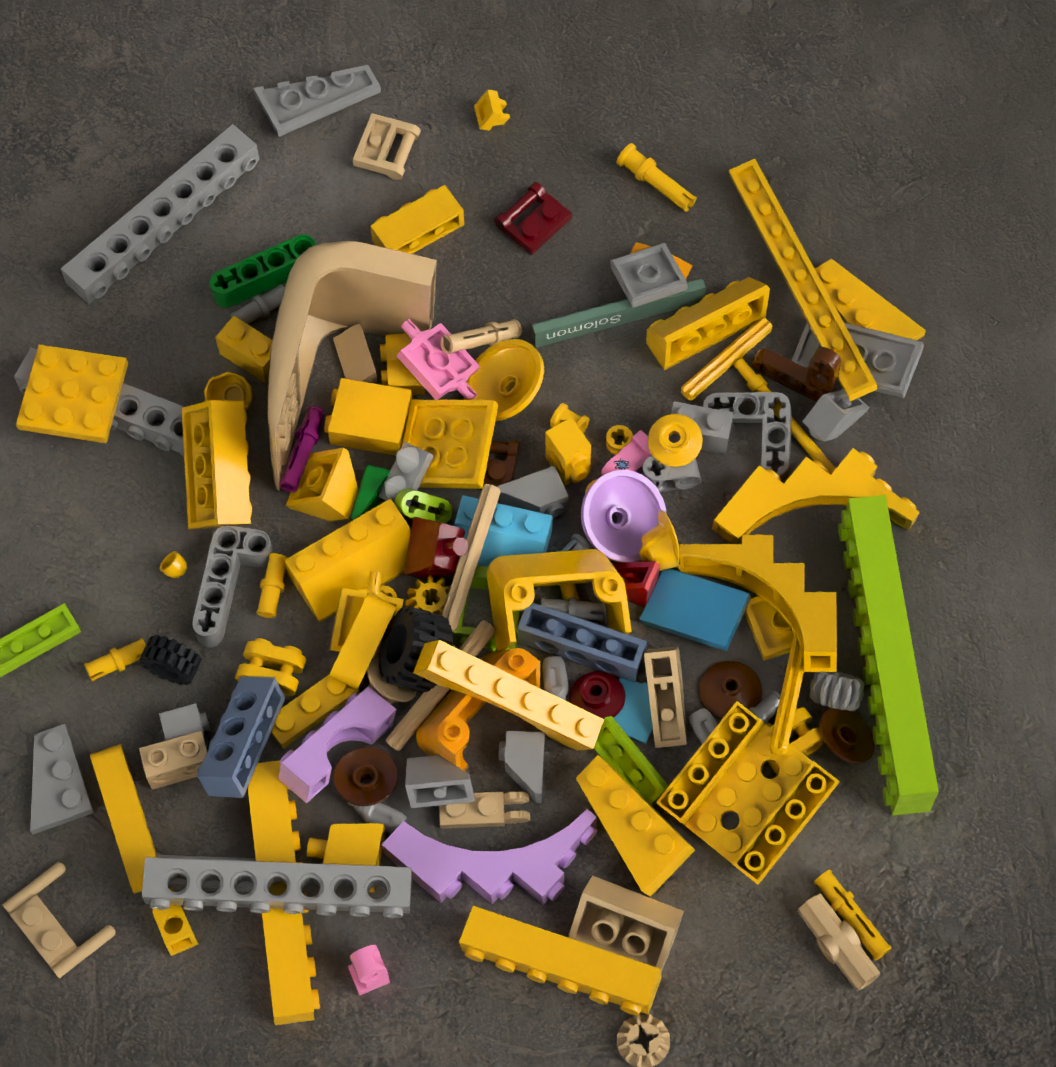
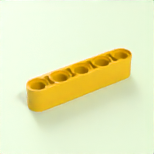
[90,744,158,894]

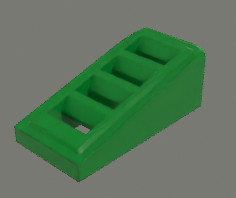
[351,465,390,521]

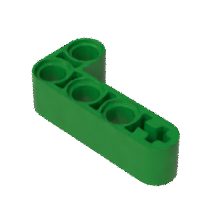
[209,234,317,308]

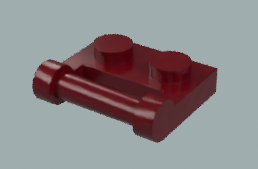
[494,182,572,255]

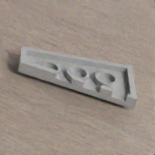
[253,65,381,137]

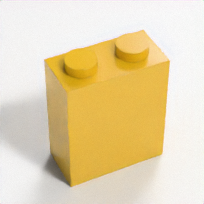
[324,378,413,456]

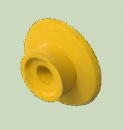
[648,414,703,467]

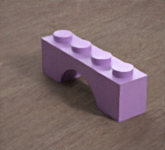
[278,686,397,803]

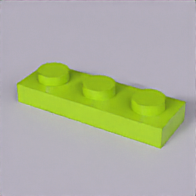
[0,603,81,677]
[594,716,669,807]

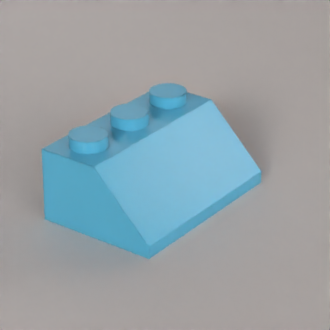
[454,495,553,567]

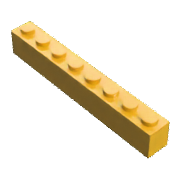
[248,760,320,1025]

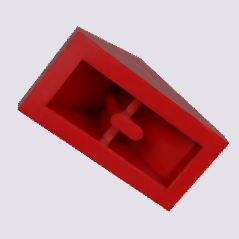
[613,561,660,608]

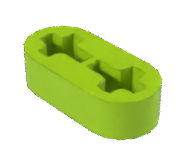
[395,488,452,524]

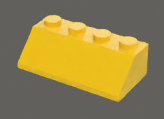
[646,277,770,370]
[182,400,252,530]
[284,499,411,623]

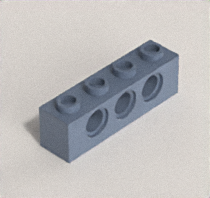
[517,603,647,683]
[197,676,285,798]

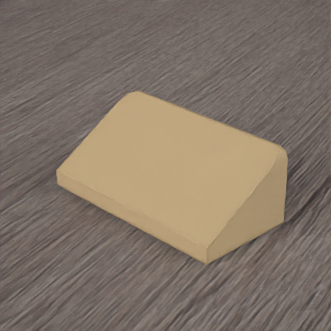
[333,323,378,384]

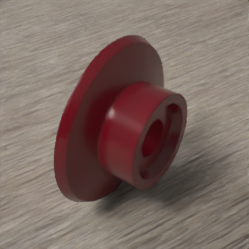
[569,671,626,719]

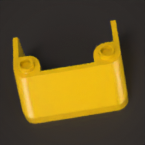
[487,549,632,651]

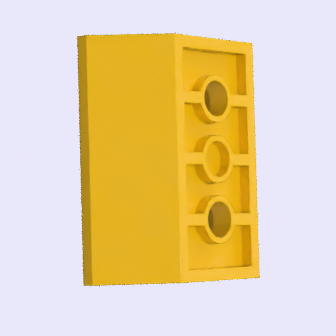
[656,701,840,885]

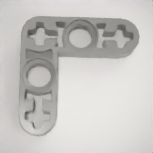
[703,392,792,480]

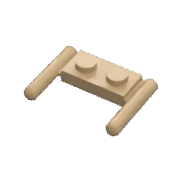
[2,862,116,979]

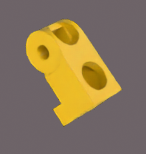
[152,886,199,956]

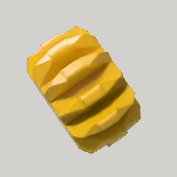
[405,576,451,615]

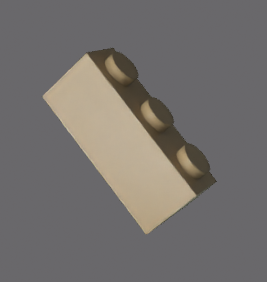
[568,875,684,973]

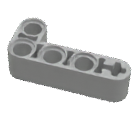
[192,525,273,648]

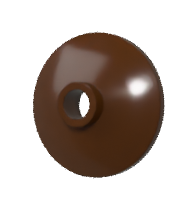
[699,661,762,720]
[819,708,875,764]
[334,747,398,806]

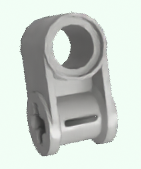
[642,456,701,492]

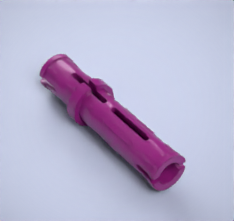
[279,406,326,492]

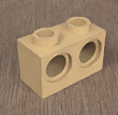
[139,731,208,790]

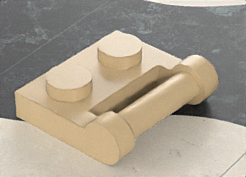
[353,113,421,180]

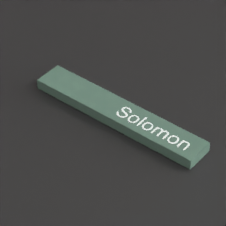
[532,279,706,348]

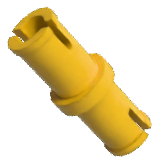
[256,553,287,618]
[84,638,146,682]

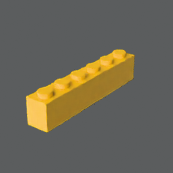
[459,906,661,1016]

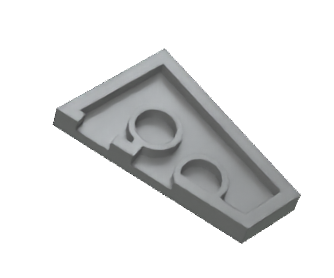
[30,724,94,835]

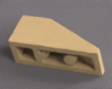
[644,646,687,748]

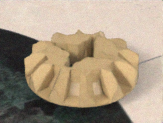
[617,1014,670,1067]

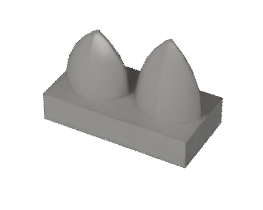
[378,442,434,507]

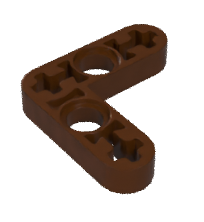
[751,347,841,402]

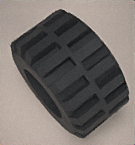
[379,606,453,693]

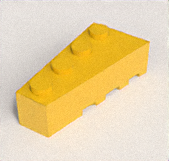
[576,755,695,897]

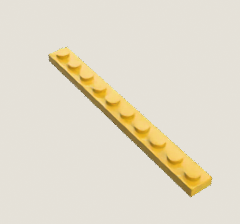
[729,159,877,401]

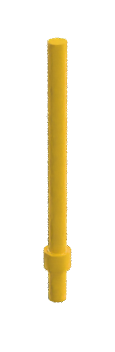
[734,358,836,475]

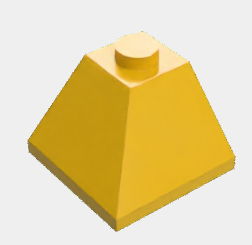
[285,447,359,521]

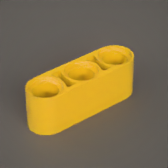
[329,593,396,689]

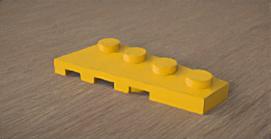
[815,259,926,340]

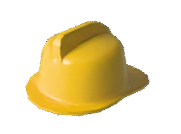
[640,510,681,571]

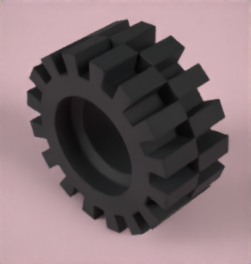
[139,635,202,685]

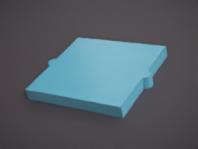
[614,678,653,745]

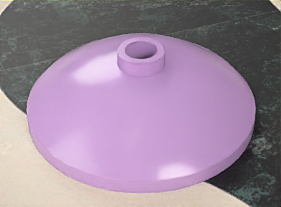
[581,470,666,562]

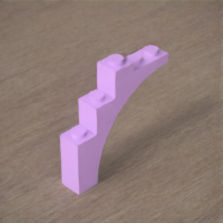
[382,809,598,905]

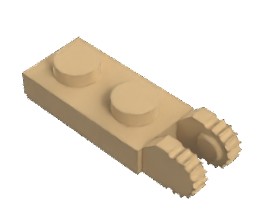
[439,791,530,829]

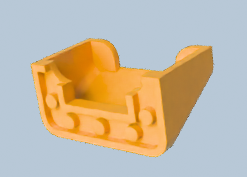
[416,648,540,771]

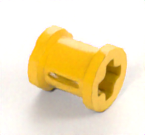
[550,403,590,434]

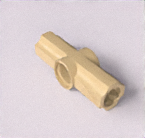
[797,893,880,991]

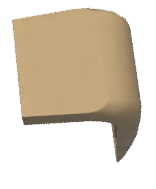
[268,241,437,491]

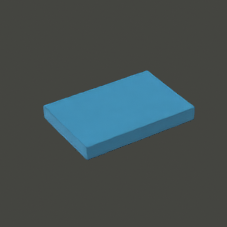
[640,569,751,651]

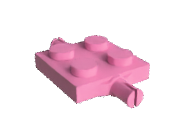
[397,319,480,401]

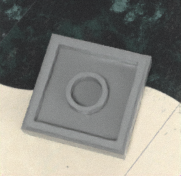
[610,243,688,308]

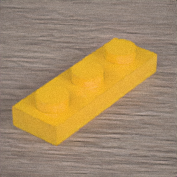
[271,675,360,749]

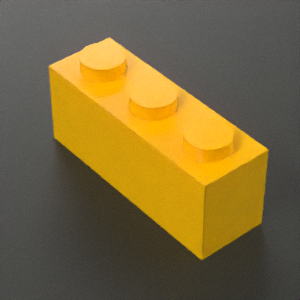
[370,185,464,254]

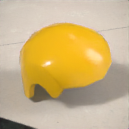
[204,372,253,411]

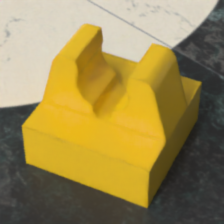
[474,90,510,131]

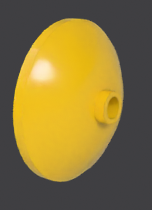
[464,339,544,422]

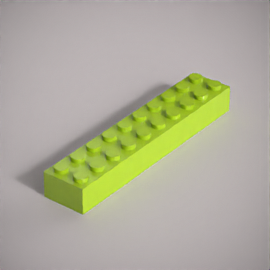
[838,495,939,816]

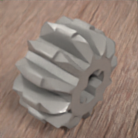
[809,672,865,711]

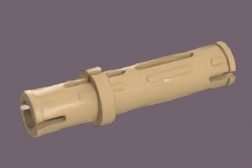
[440,319,522,354]

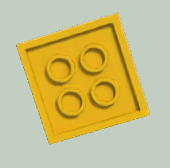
[16,345,128,444]
[402,399,498,489]

